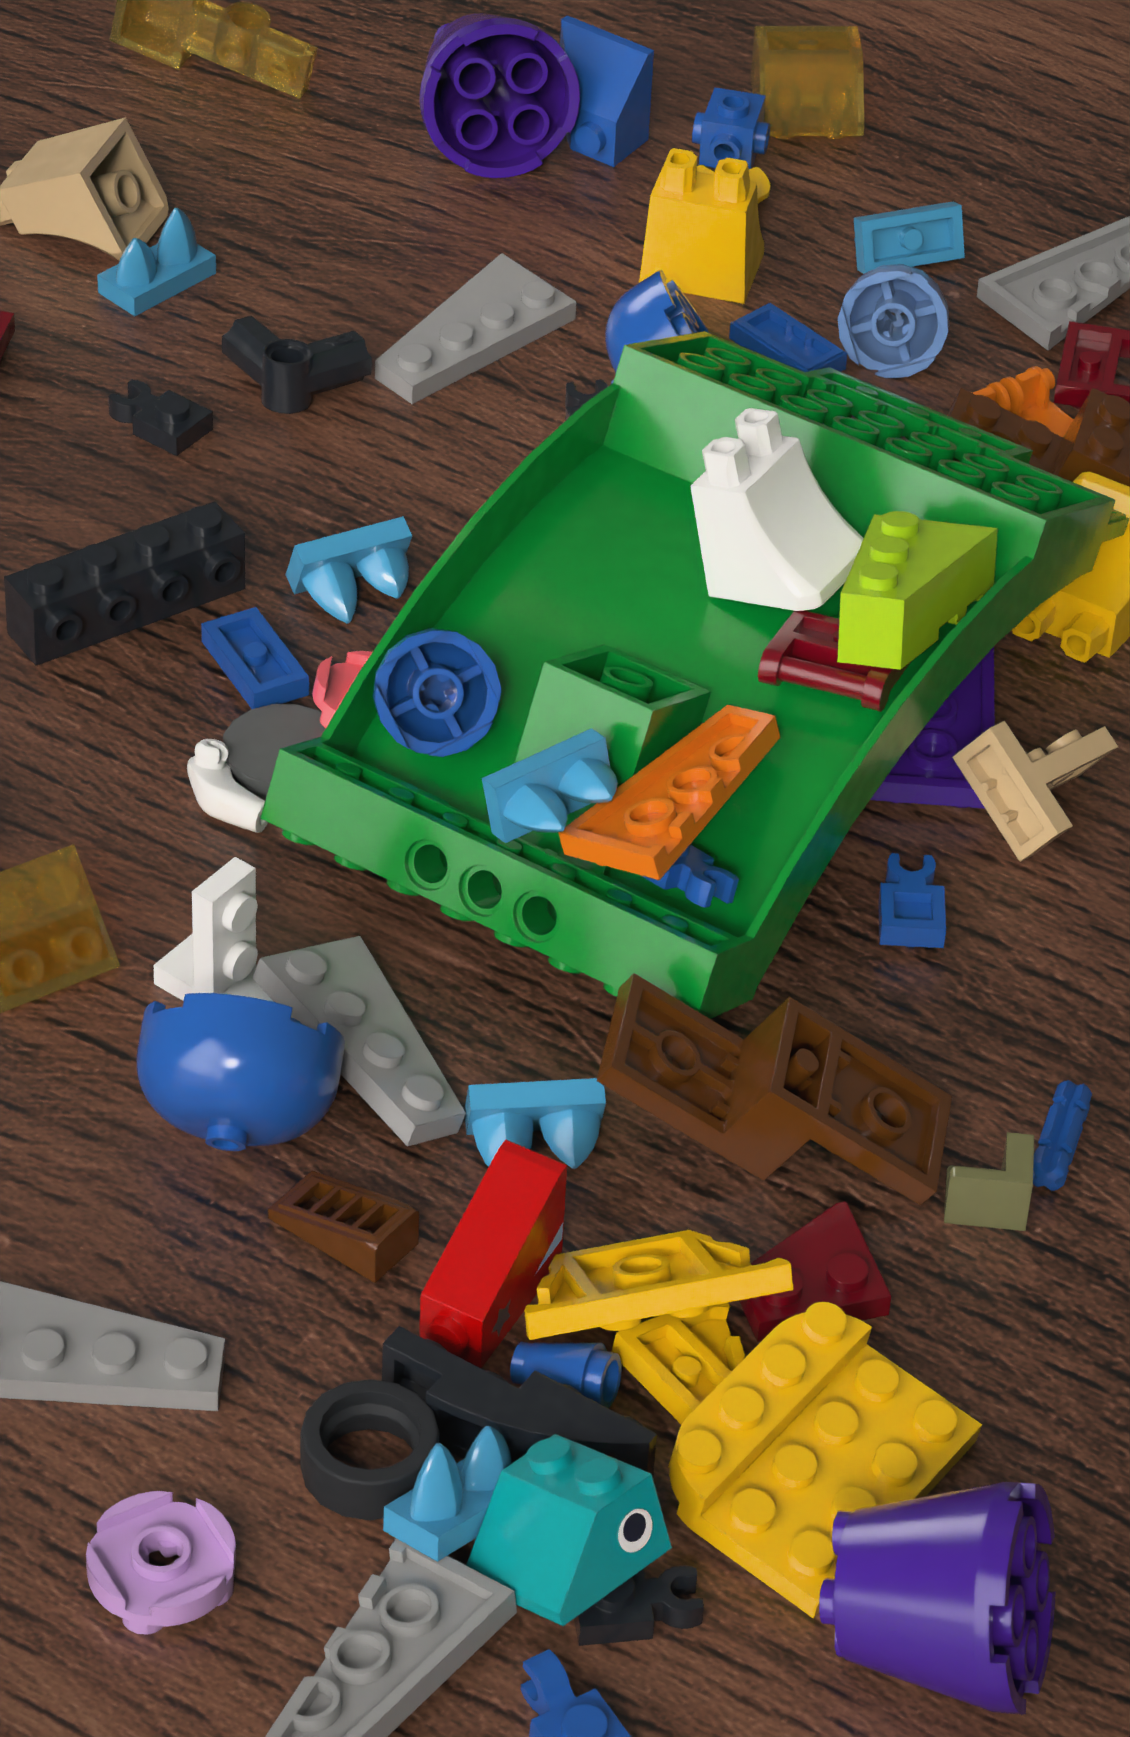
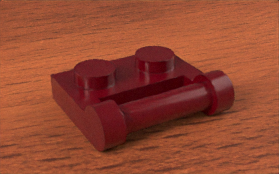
[1054,321,1130,409]
[758,611,911,712]

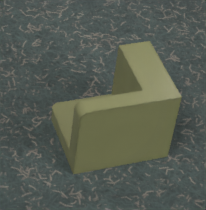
[944,1132,1034,1231]

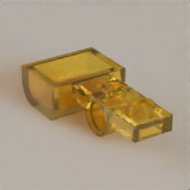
[110,0,318,99]

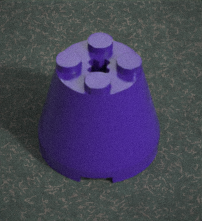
[420,13,580,178]
[819,1482,1056,1715]

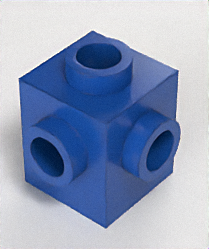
[692,87,771,169]

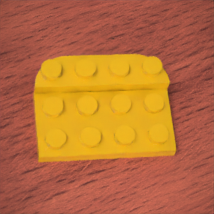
[668,1302,982,1618]

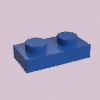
[201,607,309,709]

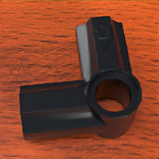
[222,316,372,414]

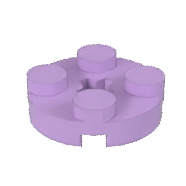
[86,1491,236,1635]

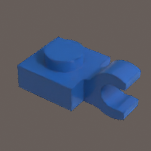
[520,1649,631,1737]

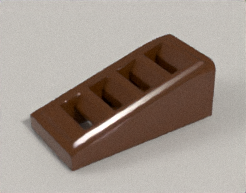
[268,1171,419,1283]

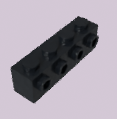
[4,501,245,666]

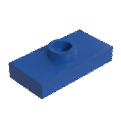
[729,303,847,372]

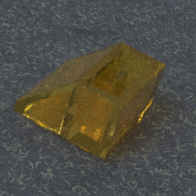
[751,26,864,139]
[0,844,120,1013]

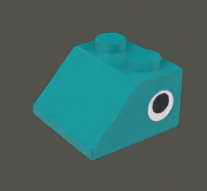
[466,1434,672,1626]

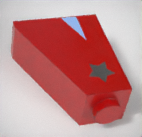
[419,1140,567,1368]

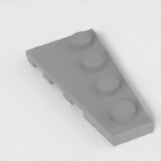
[375,253,576,404]

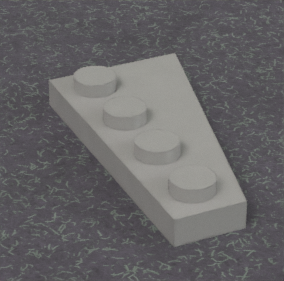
[977,216,1130,350]
[253,936,466,1146]
[0,1281,225,1411]
[265,1539,517,1737]

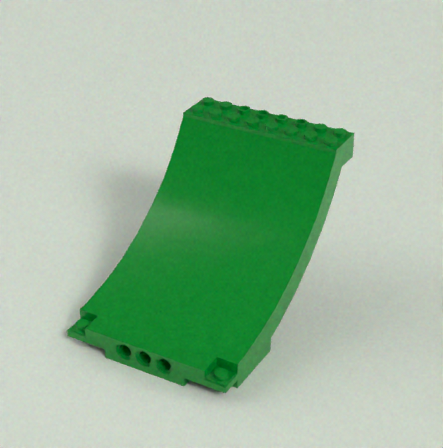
[261,331,1129,1019]

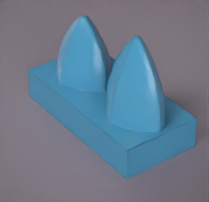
[854,201,965,274]
[97,208,216,316]
[285,516,412,624]
[482,728,618,843]
[464,1078,606,1169]
[383,1426,512,1562]

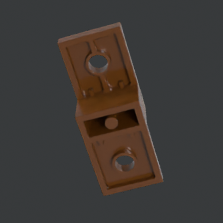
[948,388,1130,487]
[596,973,952,1205]

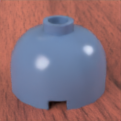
[838,264,950,378]

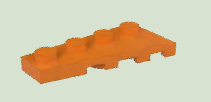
[558,705,781,880]

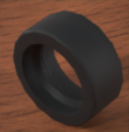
[300,1379,440,1521]

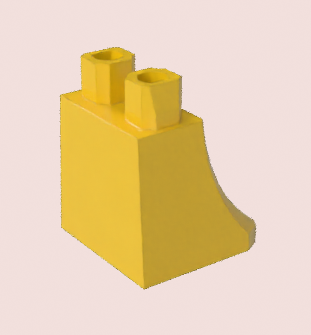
[639,148,764,304]
[1011,472,1130,663]

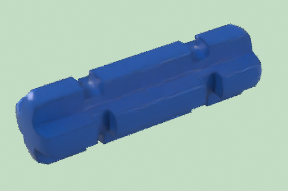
[1033,1080,1092,1191]

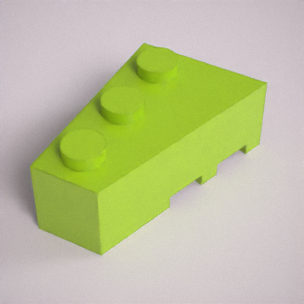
[837,511,998,670]

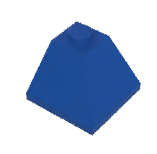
[560,15,654,167]

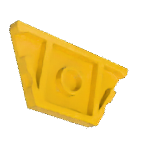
[524,1230,793,1340]

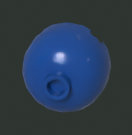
[373,628,501,757]

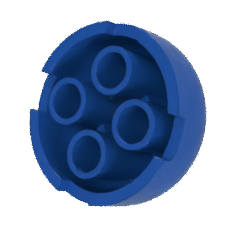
[605,269,711,384]
[136,993,345,1151]

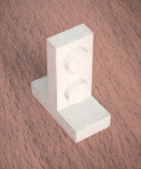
[154,857,274,1002]

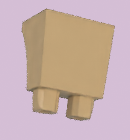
[0,117,169,261]

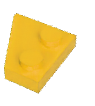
[611,1303,745,1425]

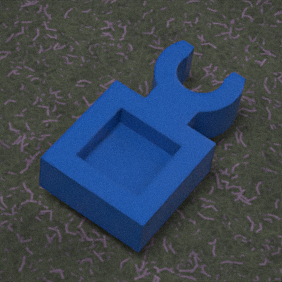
[642,844,739,908]
[878,853,946,948]

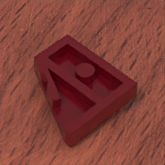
[739,1201,891,1342]

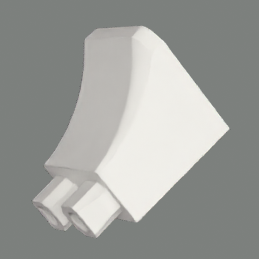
[691,408,864,611]

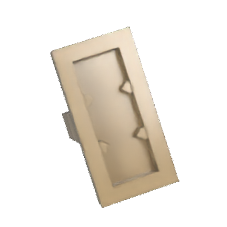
[952,721,1118,862]

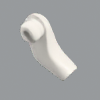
[187,739,268,833]

